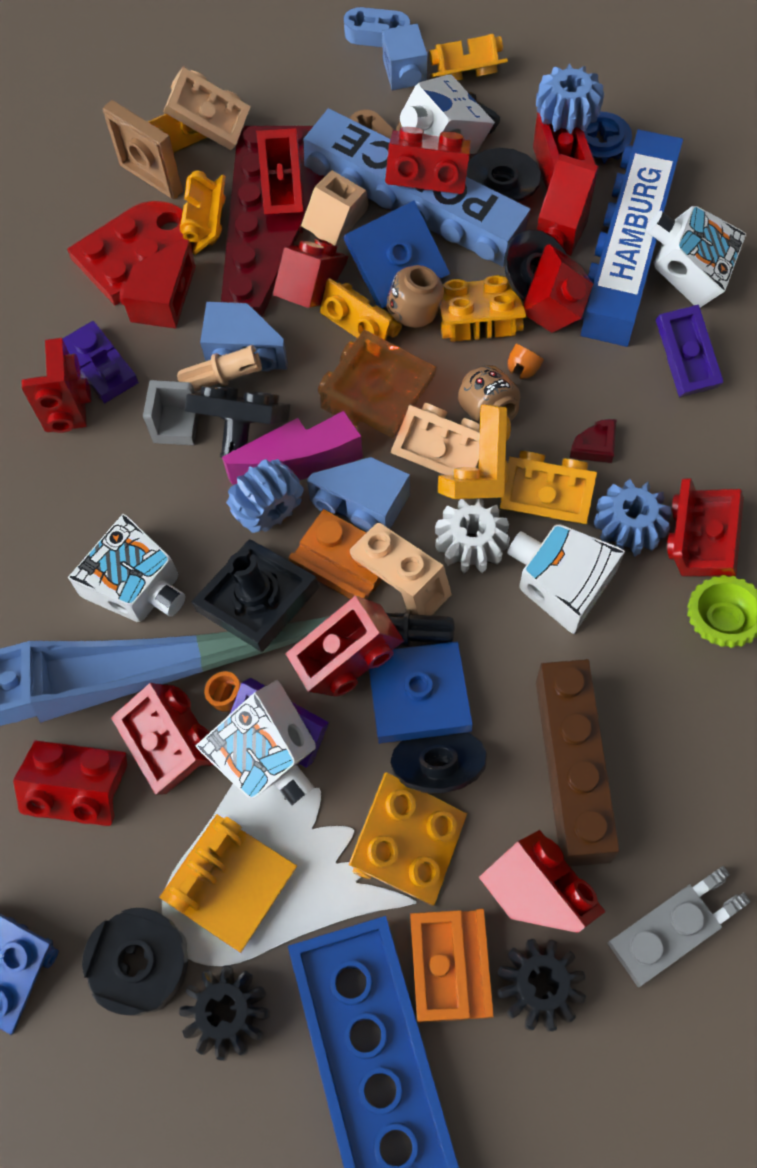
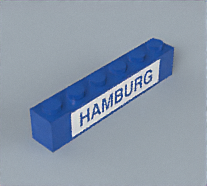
[580,129,683,347]

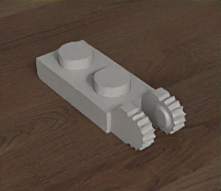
[607,866,751,987]

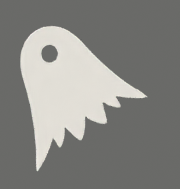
[162,783,417,966]

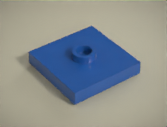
[343,200,450,309]
[369,641,473,744]

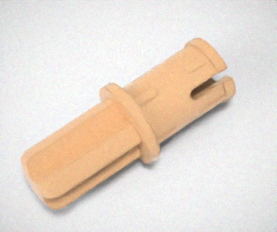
[177,345,262,391]

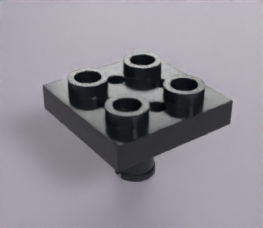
[185,386,290,458]
[191,539,320,652]

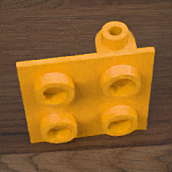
[439,275,526,342]
[349,772,467,906]
[159,814,297,953]

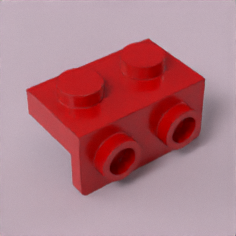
[385,126,471,194]
[21,338,91,433]
[667,478,744,576]
[13,740,127,826]

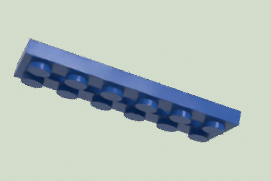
[288,916,459,1168]

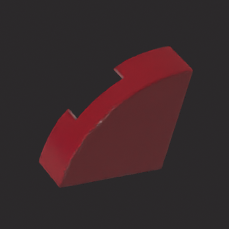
[569,419,617,463]

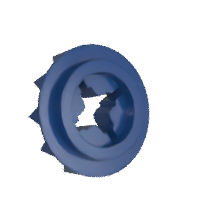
[583,112,632,164]

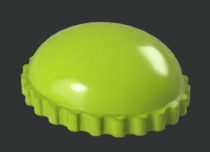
[687,575,757,648]

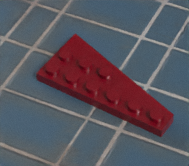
[221,126,325,317]

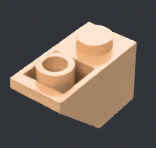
[301,170,369,246]

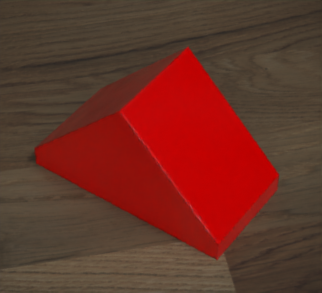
[256,128,303,214]

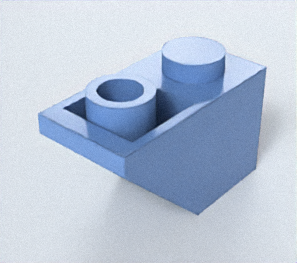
[200,302,288,371]
[307,457,410,532]

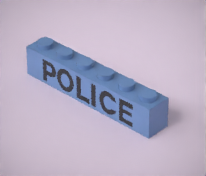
[304,108,531,267]

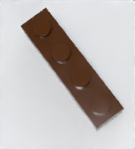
[536,659,620,866]

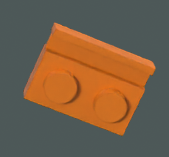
[288,509,382,599]
[410,909,494,1023]

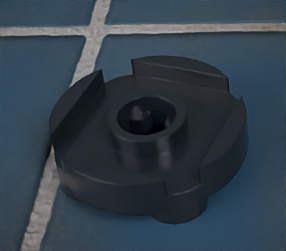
[82,908,188,1016]

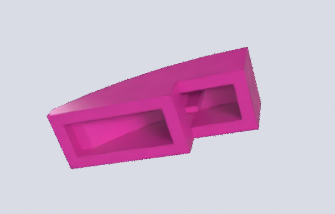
[222,411,363,485]

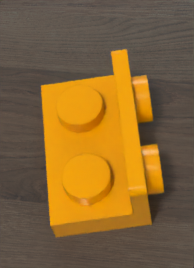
[500,451,597,525]

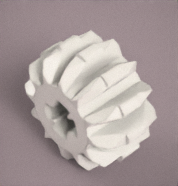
[435,498,510,574]

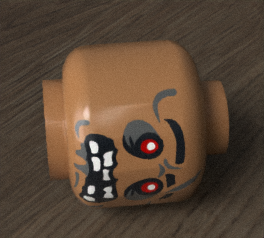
[387,265,444,328]
[458,365,521,424]

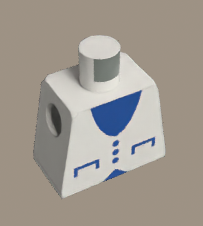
[400,74,495,154]

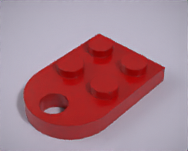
[67,201,193,306]

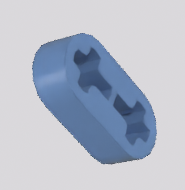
[344,7,410,47]

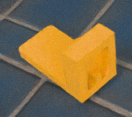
[438,404,511,499]

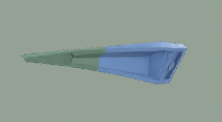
[0,616,330,726]

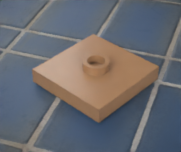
[103,100,183,200]

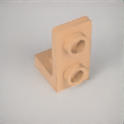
[350,523,452,615]

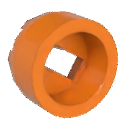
[507,343,544,379]
[204,671,242,712]

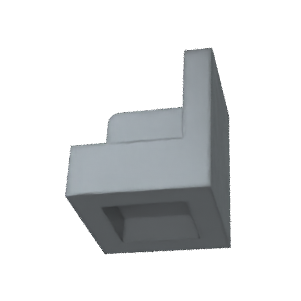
[143,380,199,446]

